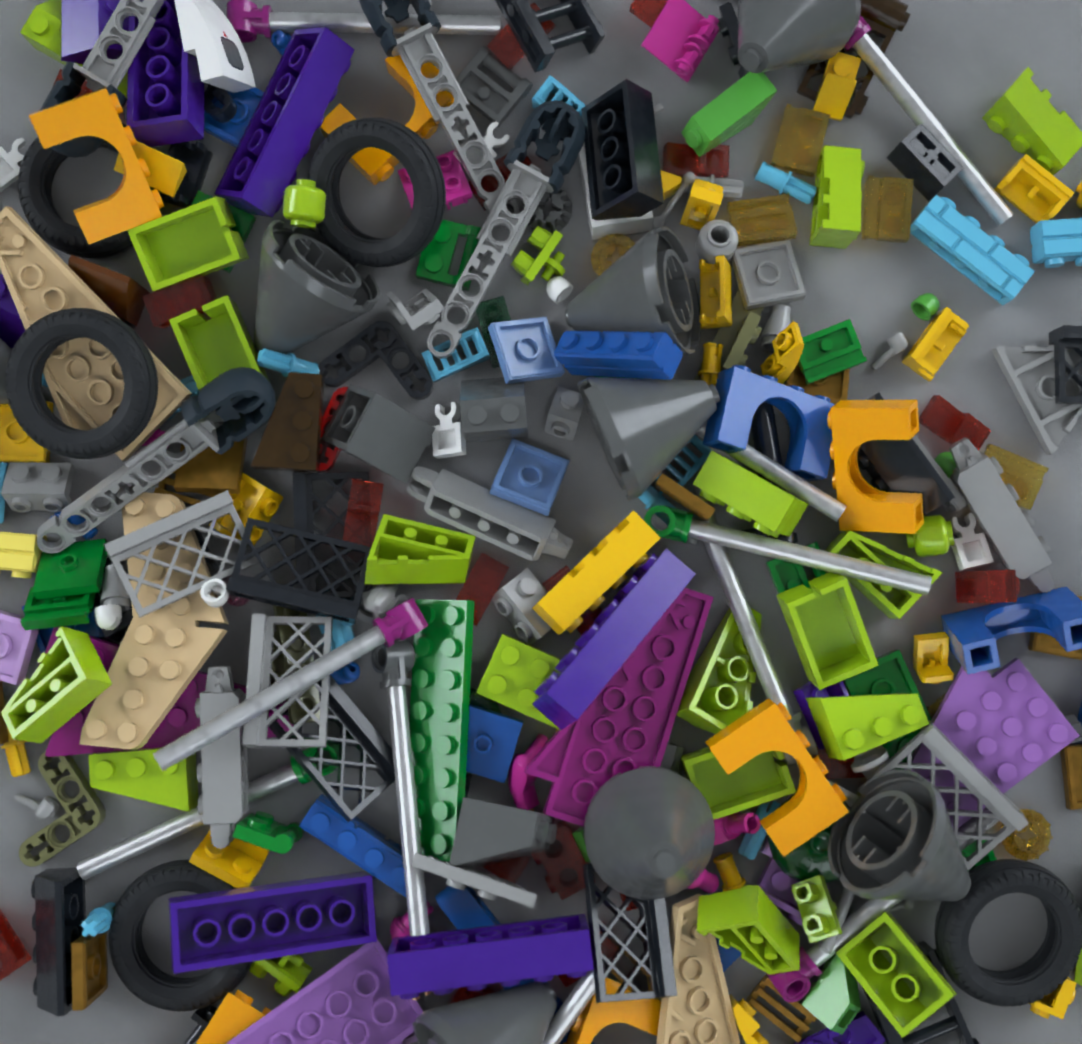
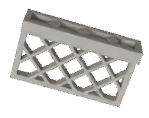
[104,490,259,618]
[243,614,333,749]
[873,720,1029,870]

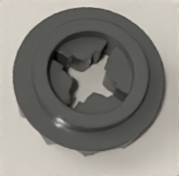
[523,189,572,233]

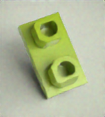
[510,226,566,285]
[791,875,843,943]
[249,954,313,997]

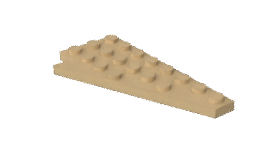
[0,206,192,461]
[656,894,740,1044]

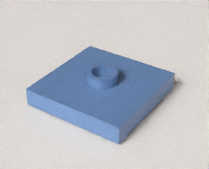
[488,316,565,384]
[489,438,570,516]

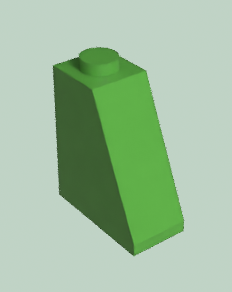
[681,72,778,157]

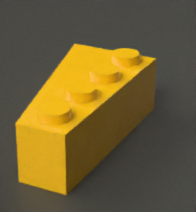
[532,510,660,635]

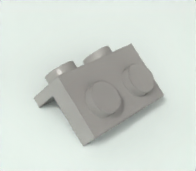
[386,288,444,330]
[0,462,75,513]
[491,567,552,645]

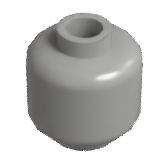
[696,220,738,264]

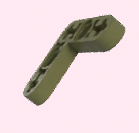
[19,751,106,867]

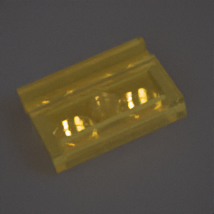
[770,104,830,177]
[862,175,914,243]
[727,194,798,246]
[984,444,1049,510]

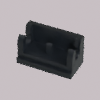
[887,124,964,201]
[158,141,213,208]

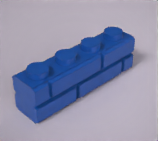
[554,331,683,380]
[299,794,406,897]

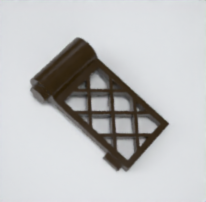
[796,0,911,119]

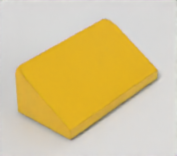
[114,141,187,198]

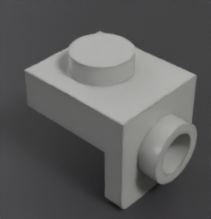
[544,386,585,441]

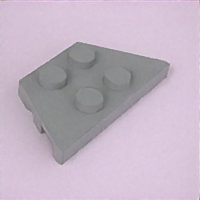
[991,345,1082,455]
[411,853,537,908]

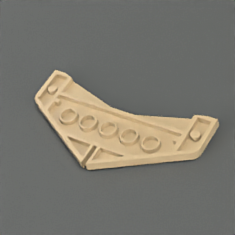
[80,492,229,750]

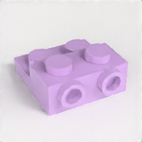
[0,610,39,685]

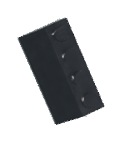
[581,79,664,220]
[857,392,955,516]
[31,868,86,1017]

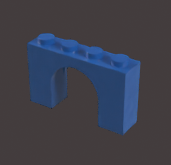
[702,365,835,482]
[941,586,1082,674]

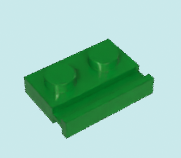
[798,319,867,386]
[20,587,96,630]

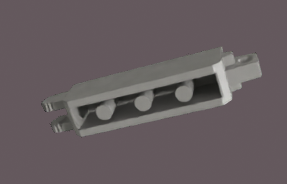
[949,437,1055,593]
[406,466,573,561]
[195,665,249,850]

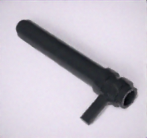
[741,403,798,544]

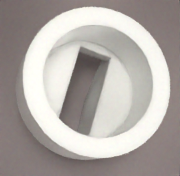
[546,276,573,304]
[200,579,229,608]
[94,604,122,630]

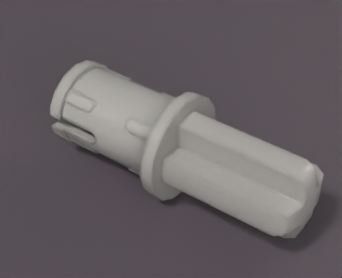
[682,174,744,199]

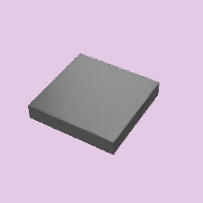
[731,239,807,310]

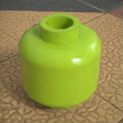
[283,179,326,228]
[906,514,954,557]

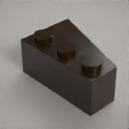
[251,372,325,473]

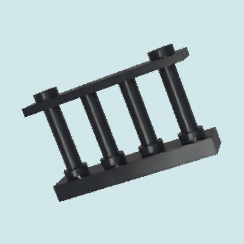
[495,0,605,72]
[862,941,979,1044]

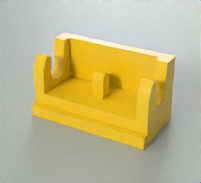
[994,154,1075,223]
[699,255,732,329]
[902,306,969,382]

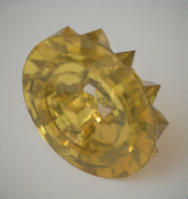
[591,234,635,276]
[1001,809,1053,861]

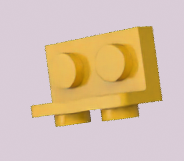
[209,473,283,545]
[189,829,270,888]

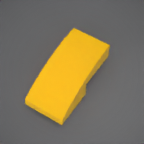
[760,321,804,384]
[729,994,770,1044]

